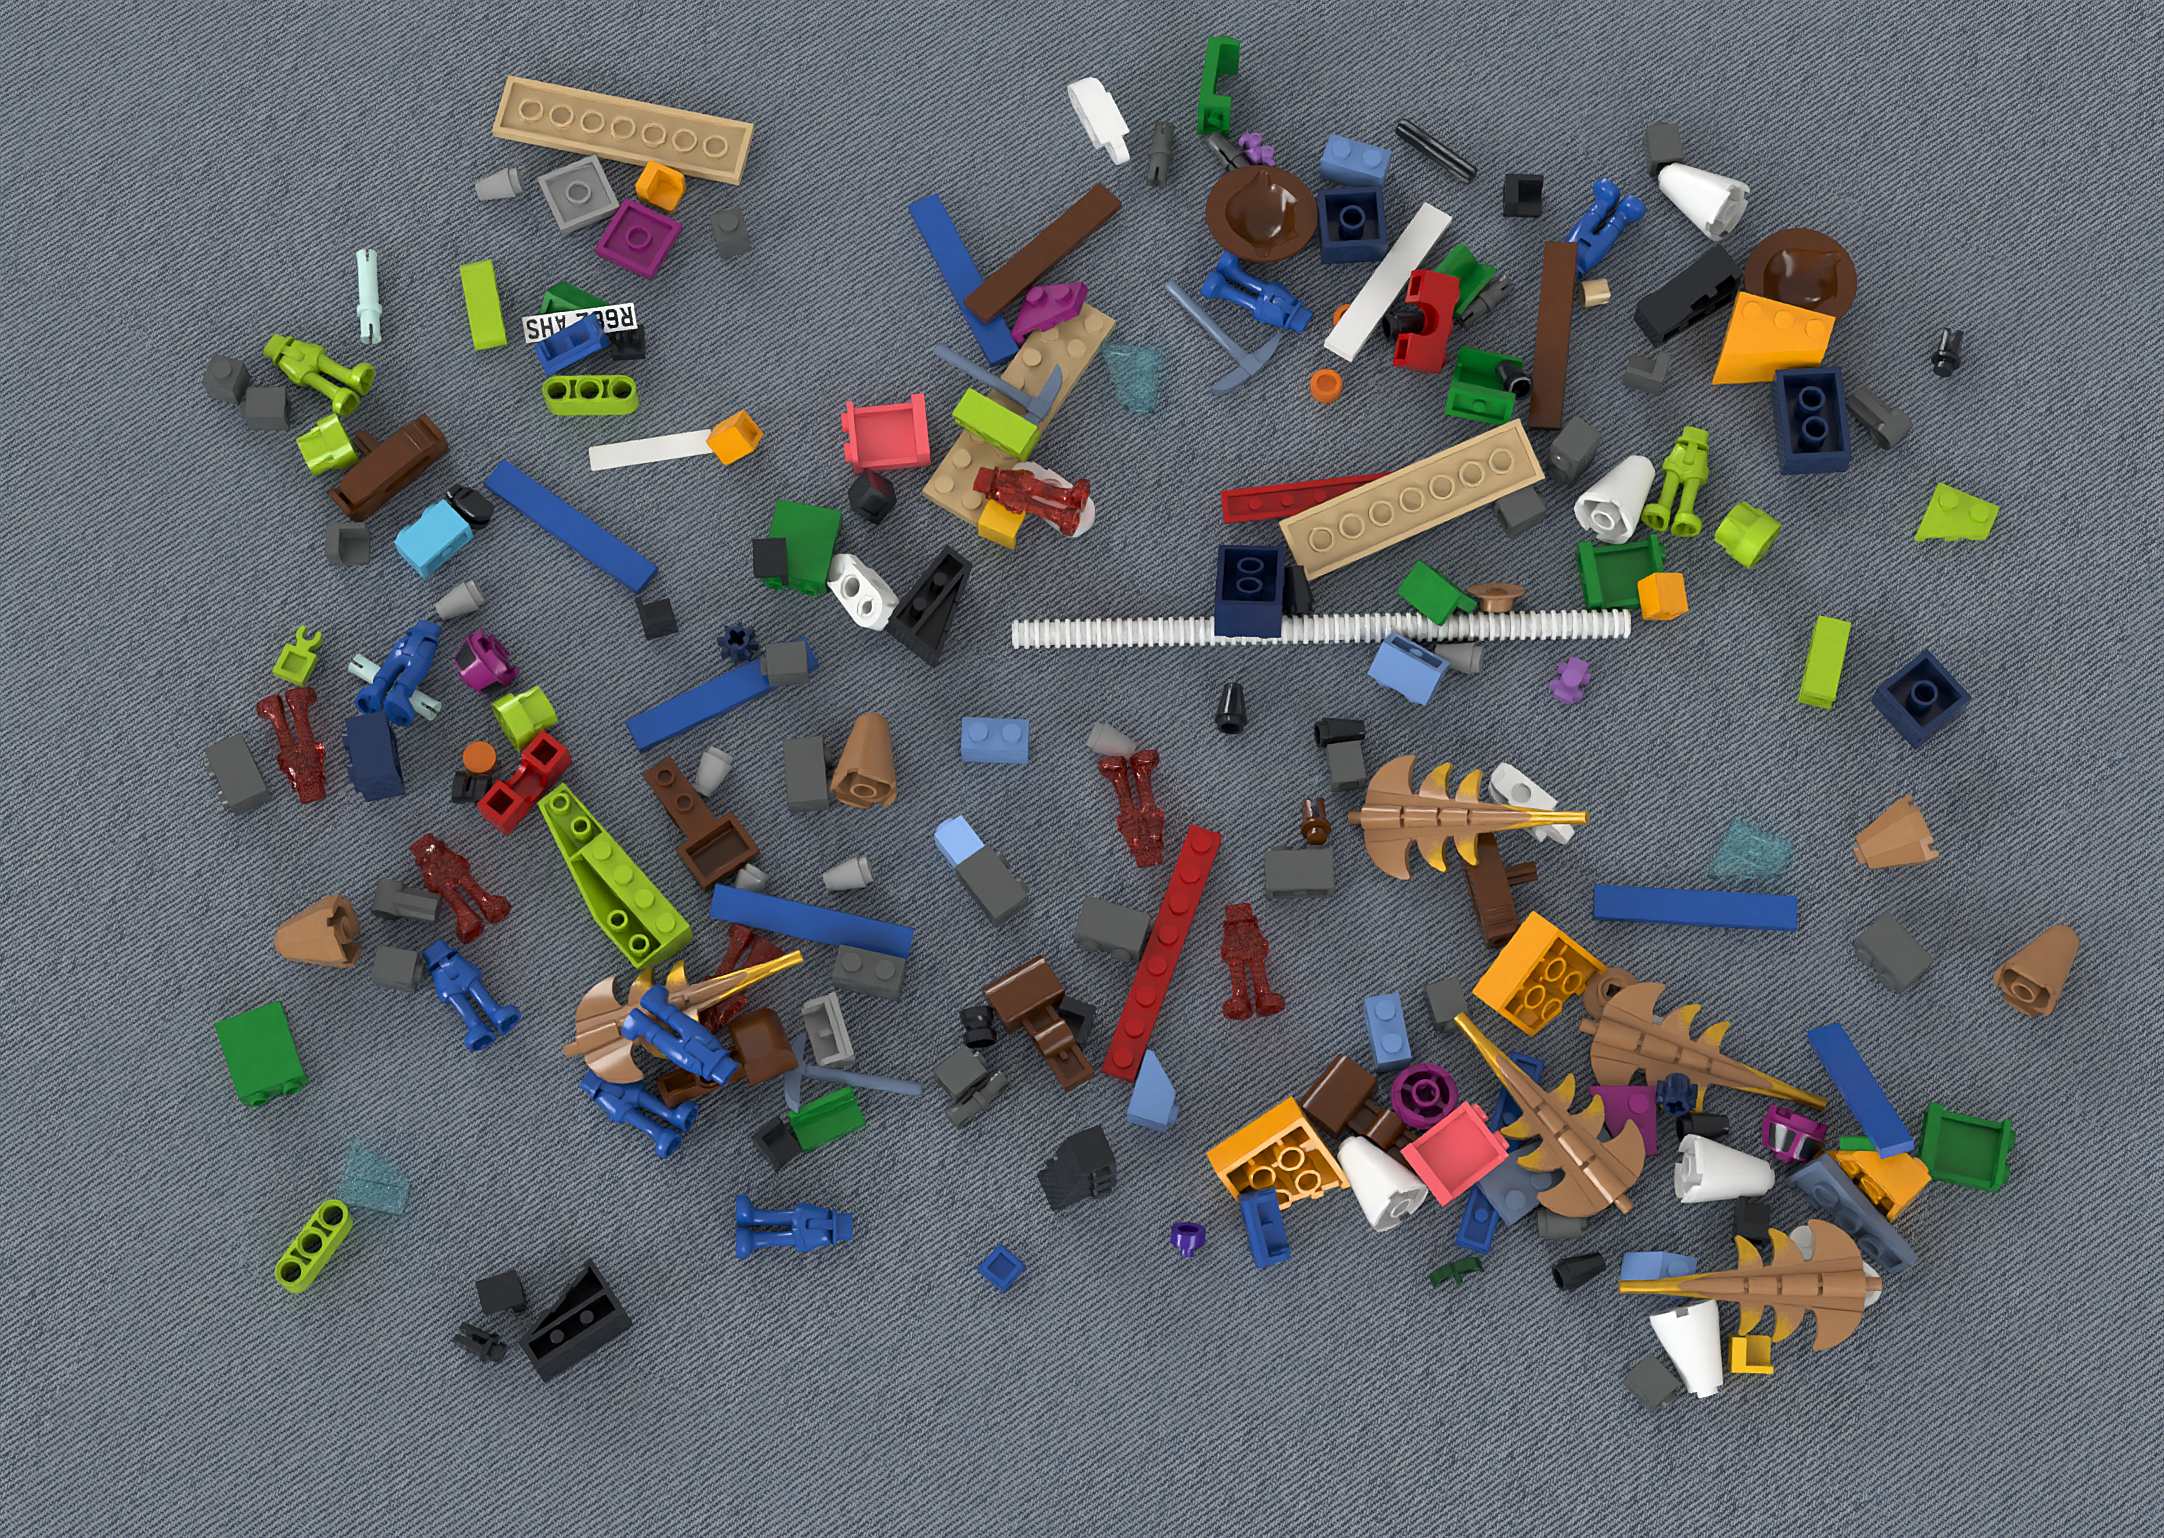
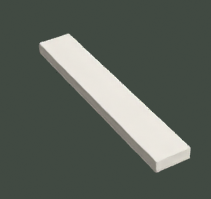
[1324,202,1452,362]

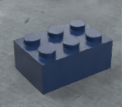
[1770,366,1852,475]
[1214,545,1285,639]

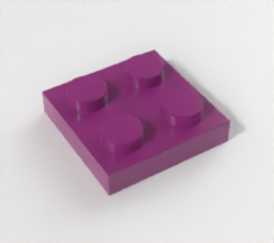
[595,198,683,281]

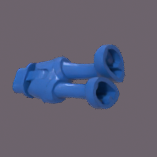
[1200,250,1314,334]
[422,939,522,1052]
[580,1069,699,1159]
[736,1194,852,1259]

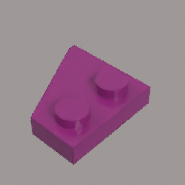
[1010,282,1089,343]
[1588,1086,1657,1155]

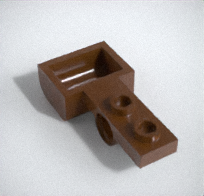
[642,756,761,892]
[981,955,1095,1093]
[656,1008,799,1109]
[1297,1054,1419,1176]

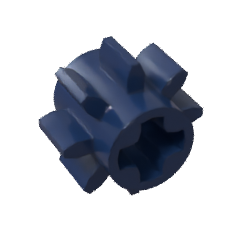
[717,622,759,666]
[1656,1073,1698,1116]

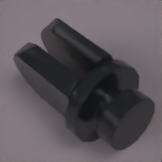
[1931,327,1964,377]
[446,484,494,530]
[452,1322,508,1364]

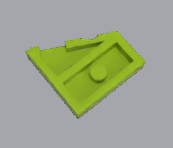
[1914,482,2000,542]

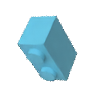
[394,499,474,579]

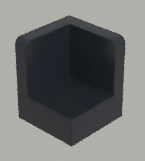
[1503,174,1544,218]
[848,467,897,526]
[752,537,789,586]
[635,597,678,641]
[1059,996,1097,1053]
[751,1116,802,1172]
[1732,1196,1772,1247]
[475,1270,529,1315]

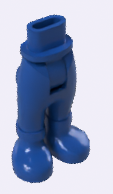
[1564,177,1647,280]
[355,620,442,727]
[621,984,739,1086]

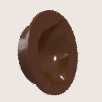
[1206,165,1318,263]
[1744,228,1857,324]

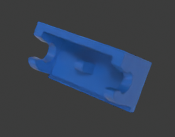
[534,313,611,376]
[1237,1186,1291,1269]

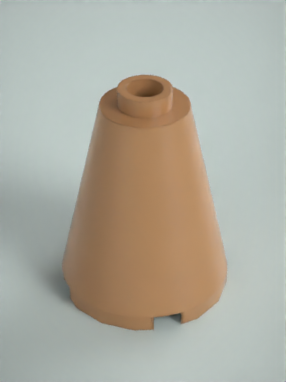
[830,712,898,808]
[1993,925,2080,1017]

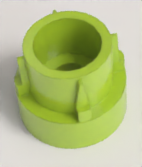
[296,412,360,477]
[1714,501,1783,570]
[491,685,558,752]

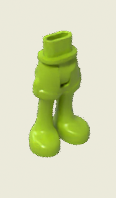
[263,333,375,417]
[1641,426,1710,537]

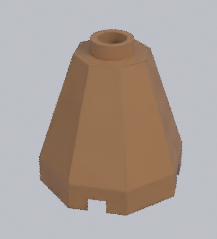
[1852,794,1939,870]
[274,894,362,968]

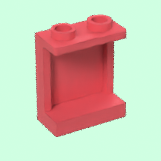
[841,393,931,473]
[1400,1101,1510,1207]

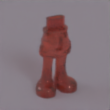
[973,466,1091,537]
[255,687,327,804]
[1098,750,1166,868]
[410,833,512,944]
[1220,903,1286,1020]
[699,923,785,1035]

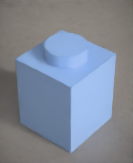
[934,815,985,871]

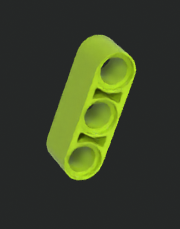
[459,259,508,351]
[542,375,640,416]
[275,1199,354,1293]

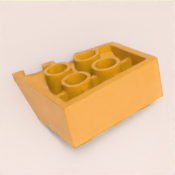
[1711,291,1836,385]
[1472,911,1609,1037]
[1206,1096,1351,1210]
[1813,1150,1931,1224]

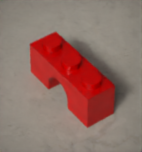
[1392,269,1460,374]
[477,730,573,837]

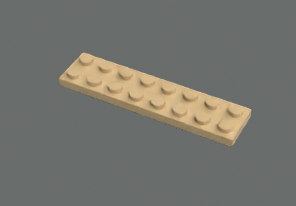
[492,75,755,186]
[922,302,1116,528]
[1278,418,1545,582]

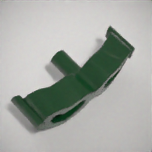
[1429,1257,1484,1289]

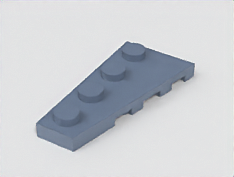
[1475,1126,1612,1227]
[1783,1152,1919,1275]

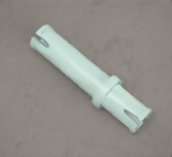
[356,249,382,344]
[348,654,442,721]

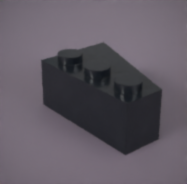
[1634,244,1743,348]
[884,545,973,669]
[1037,1124,1116,1212]
[519,1258,633,1383]

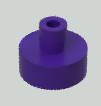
[1170,1222,1206,1257]

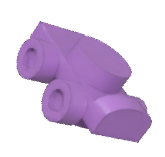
[1239,132,1276,167]
[1549,656,1592,705]

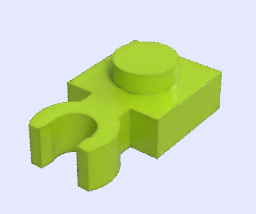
[272,625,323,688]

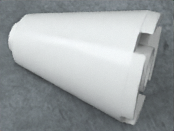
[1658,162,1750,241]
[1574,455,1655,544]
[1674,1134,1775,1204]
[1337,1136,1428,1232]
[1649,1299,1723,1398]

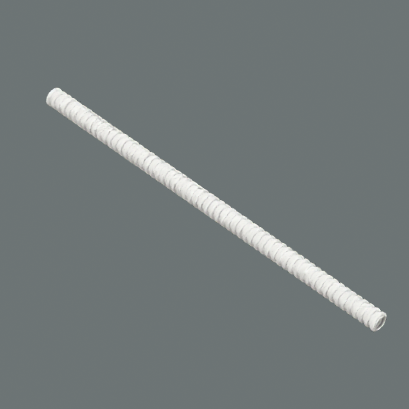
[1012,609,1631,649]

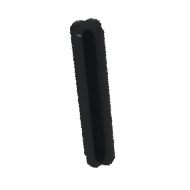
[1395,119,1478,184]

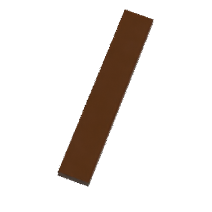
[964,182,1122,326]
[1528,241,1579,431]

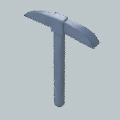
[1164,279,1281,395]
[933,343,1063,426]
[783,1032,923,1113]

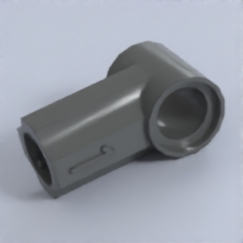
[1846,386,1913,450]
[371,878,443,924]

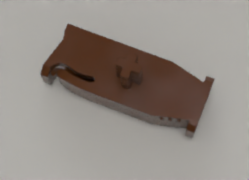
[327,413,449,522]
[1453,832,1538,950]

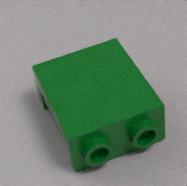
[1197,35,1240,137]
[1444,346,1523,426]
[762,499,844,596]
[1575,533,1666,613]
[214,1000,309,1107]
[1916,1102,2016,1193]

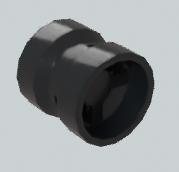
[451,771,492,807]
[960,1006,997,1049]

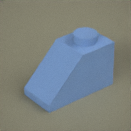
[1127,1049,1181,1133]
[1620,1251,1698,1300]

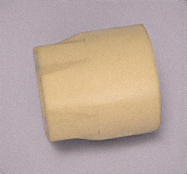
[1578,278,1610,307]

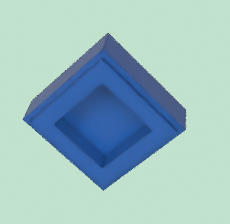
[977,1243,1026,1294]

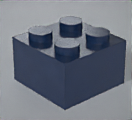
[1316,186,1387,265]
[1871,649,1972,750]
[341,711,406,802]

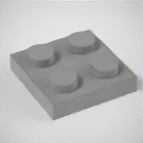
[537,154,620,236]

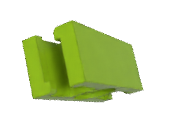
[952,387,1042,463]
[1798,615,1851,709]

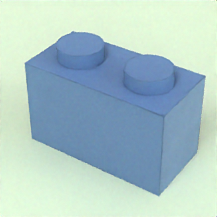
[1319,133,1392,188]
[1367,631,1450,706]
[961,717,1030,764]
[1363,992,1412,1074]

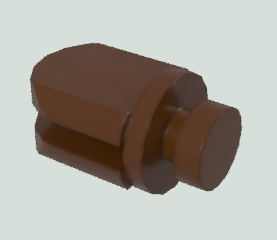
[1301,798,1331,845]

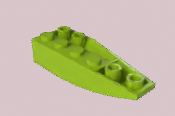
[537,782,694,971]

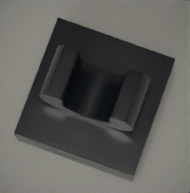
[611,324,646,361]

